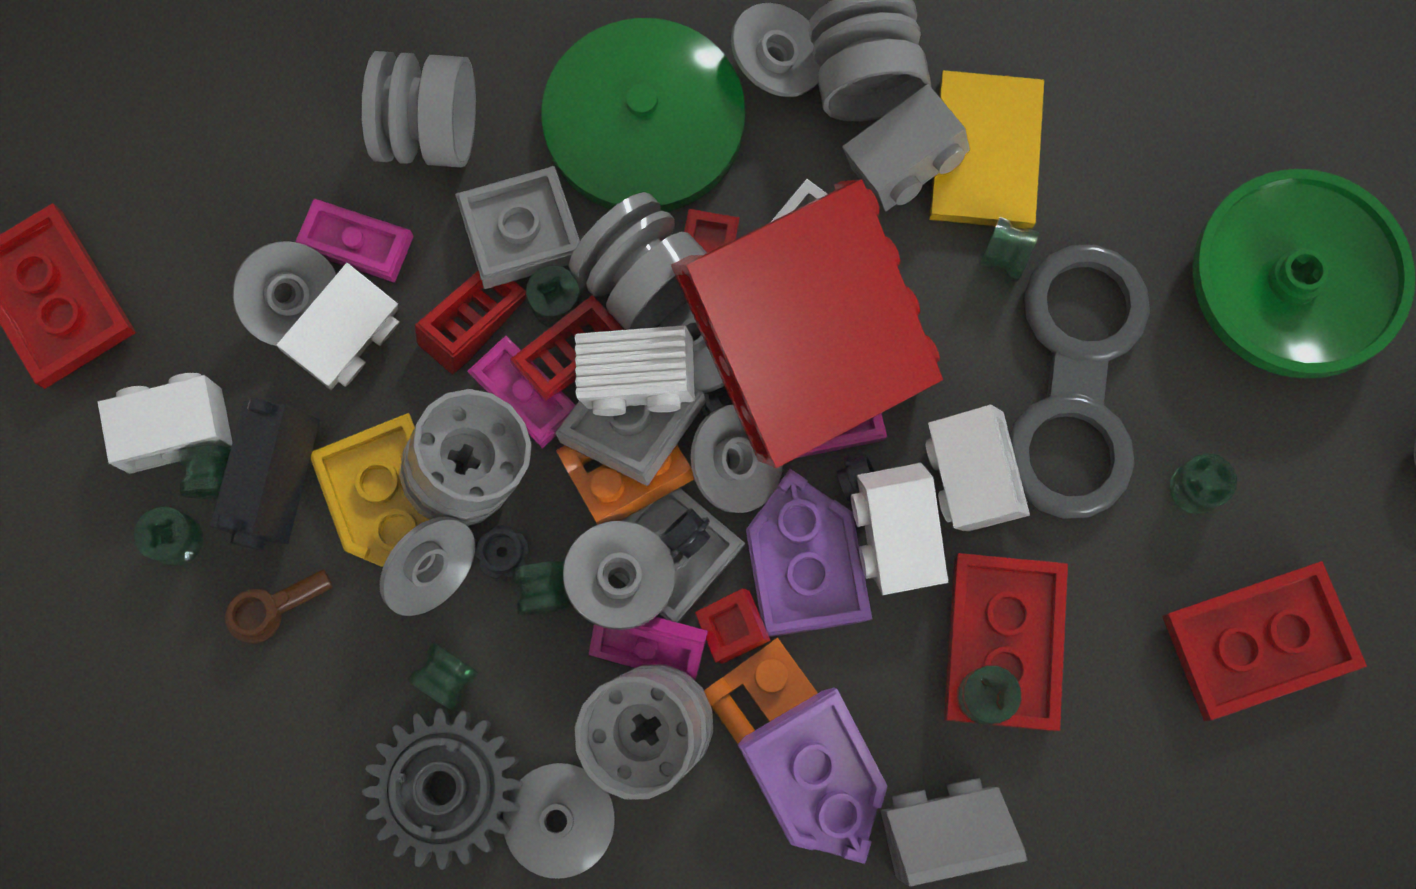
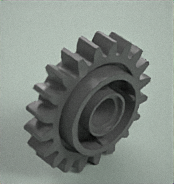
[362,708,523,870]

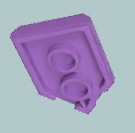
[746,469,872,637]
[738,687,888,864]

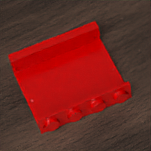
[671,179,943,468]

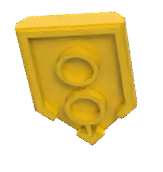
[310,413,430,567]

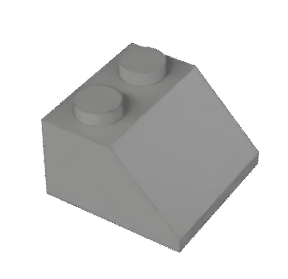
[880,778,1027,887]

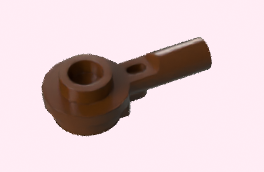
[225,569,334,644]

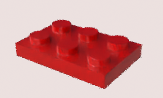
[0,203,136,389]
[944,553,1068,732]
[1162,561,1367,721]

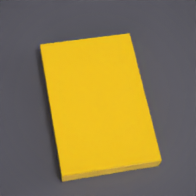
[929,70,1044,230]

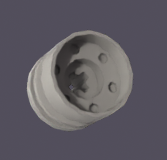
[809,0,931,121]
[362,51,476,167]
[569,192,707,330]
[399,389,531,526]
[575,664,713,799]

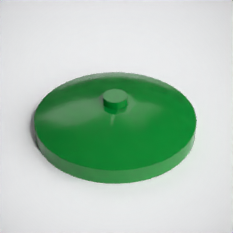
[541,18,745,212]
[1193,169,1415,379]

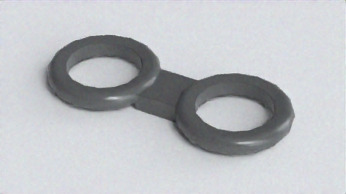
[1009,244,1150,519]

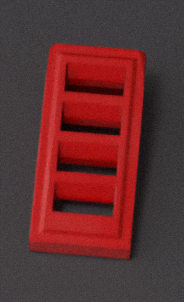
[415,270,527,374]
[510,295,624,401]

